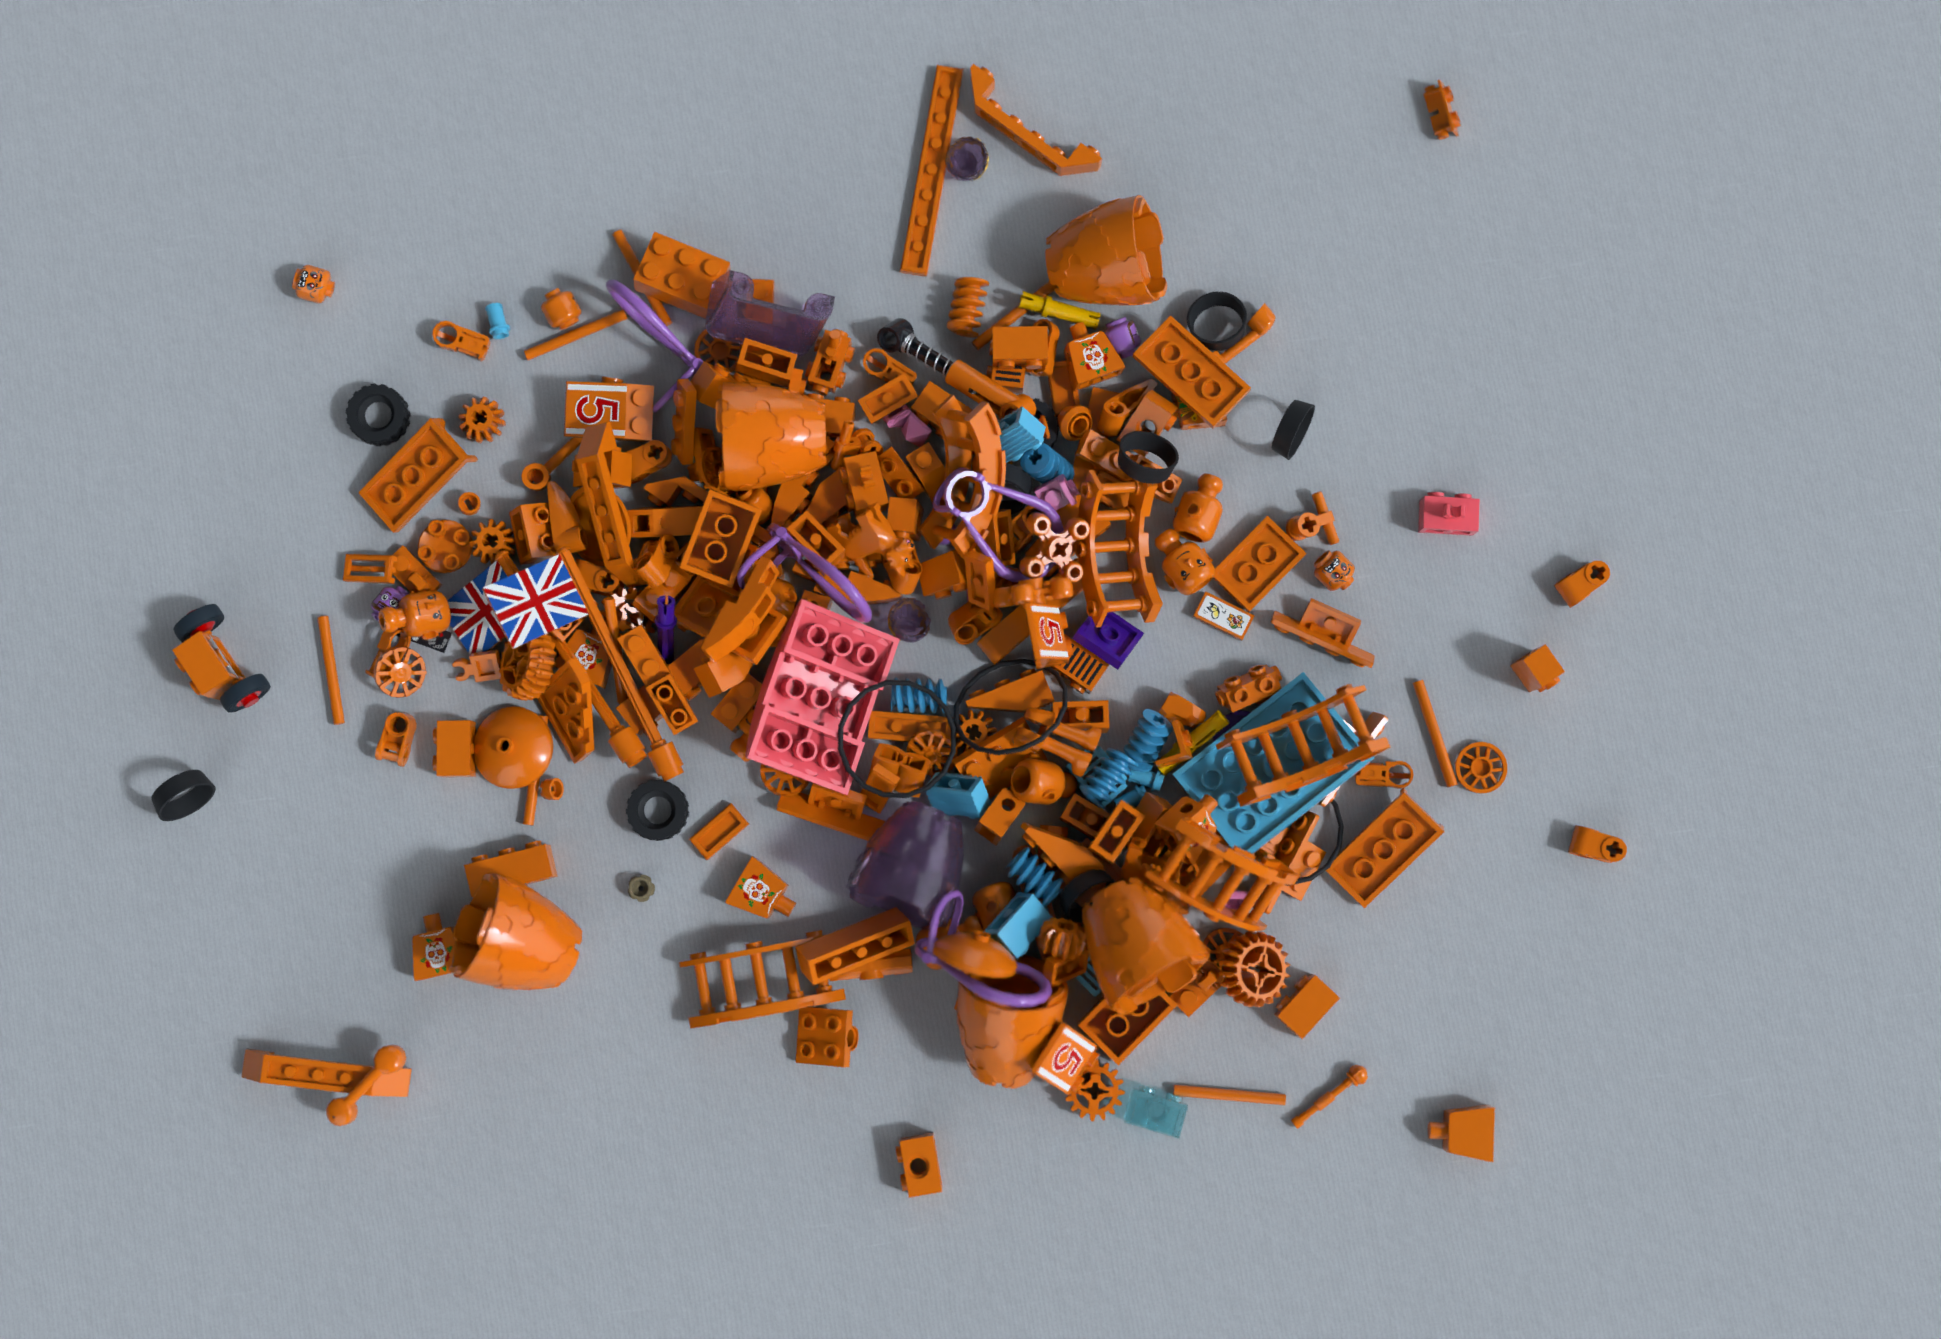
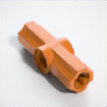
[829,949,913,981]

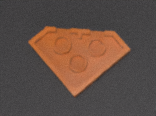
[537,657,594,764]

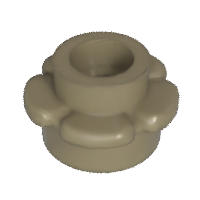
[628,875,655,902]

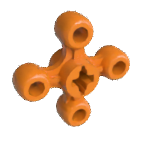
[1019,513,1090,583]
[993,577,1073,609]

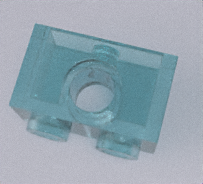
[1123,1085,1188,1139]

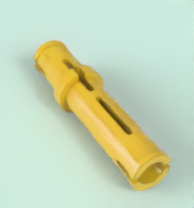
[1018,291,1101,330]
[1154,710,1229,776]

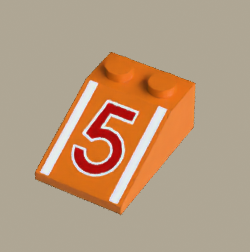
[564,381,654,442]
[1025,603,1073,669]
[1031,1022,1100,1095]

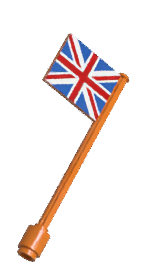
[482,546,684,782]
[447,550,647,768]

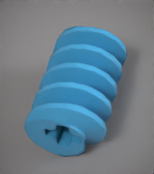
[1020,443,1074,484]
[891,678,947,714]
[1123,709,1173,772]
[1079,748,1138,810]
[1003,847,1063,908]

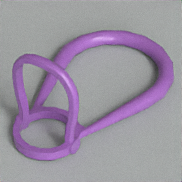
[606,279,703,413]
[932,467,1064,582]
[737,523,872,623]
[915,890,1052,1007]

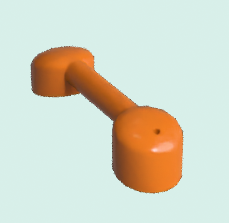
[1212,303,1275,364]
[521,437,582,491]
[326,1044,406,1126]

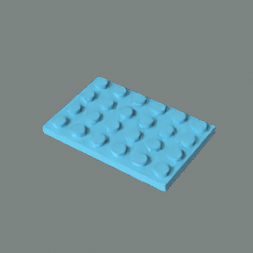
[1173,672,1375,854]

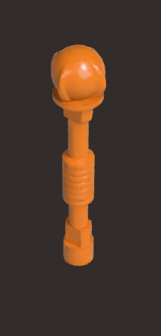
[1291,1065,1368,1129]

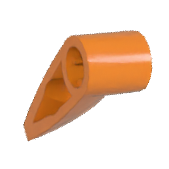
[1097,379,1158,437]
[547,481,588,553]

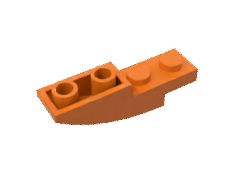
[1075,429,1183,504]
[771,437,835,528]
[632,540,698,622]
[701,556,780,662]
[792,559,903,604]
[617,624,698,735]

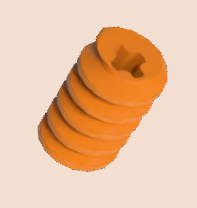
[946,277,989,338]

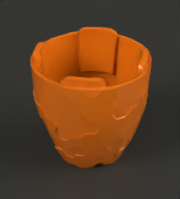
[1045,195,1168,306]
[716,381,826,491]
[449,873,582,990]
[1082,877,1209,1015]
[956,955,1068,1089]

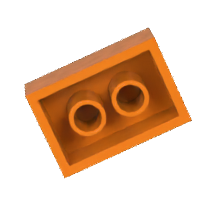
[633,232,730,321]
[679,489,763,588]
[1077,992,1177,1066]

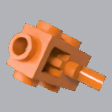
[805,329,855,396]
[1215,665,1282,713]

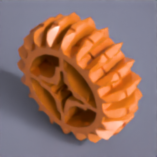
[498,634,557,701]
[1217,931,1291,1007]

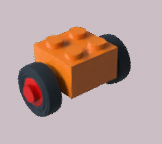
[172,604,271,713]

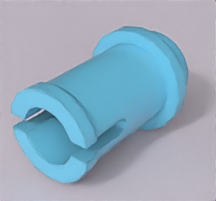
[485,303,511,339]
[1128,770,1165,792]
[1113,785,1147,808]

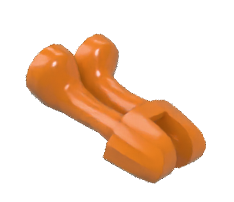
[1015,708,1102,777]

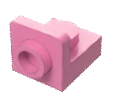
[1034,474,1079,511]

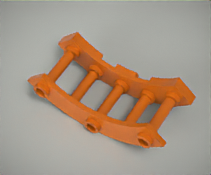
[918,394,1006,559]
[1075,466,1163,627]
[1216,684,1390,807]
[1144,817,1300,932]
[679,930,846,1029]

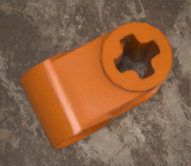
[624,440,673,484]
[1012,505,1045,554]
[633,534,679,588]
[882,548,923,595]
[575,559,625,597]
[1554,560,1610,608]
[948,602,1003,645]
[375,712,417,767]
[1568,825,1627,863]

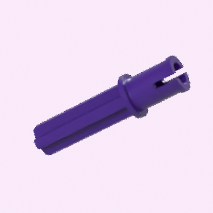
[655,595,677,666]

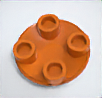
[418,520,473,573]

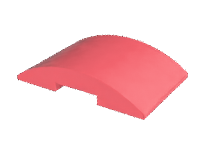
[746,599,900,795]

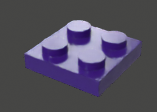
[1072,612,1144,670]

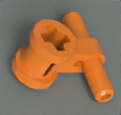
[831,420,883,471]
[1286,491,1339,545]

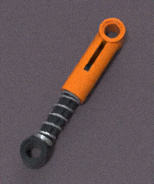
[877,318,1036,420]

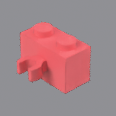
[1418,492,1480,536]

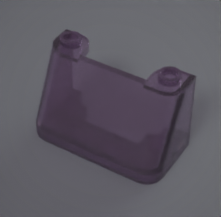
[705,270,835,357]

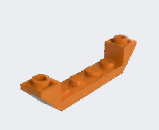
[970,63,1102,176]
[576,422,647,587]
[643,476,785,580]
[241,1049,412,1097]

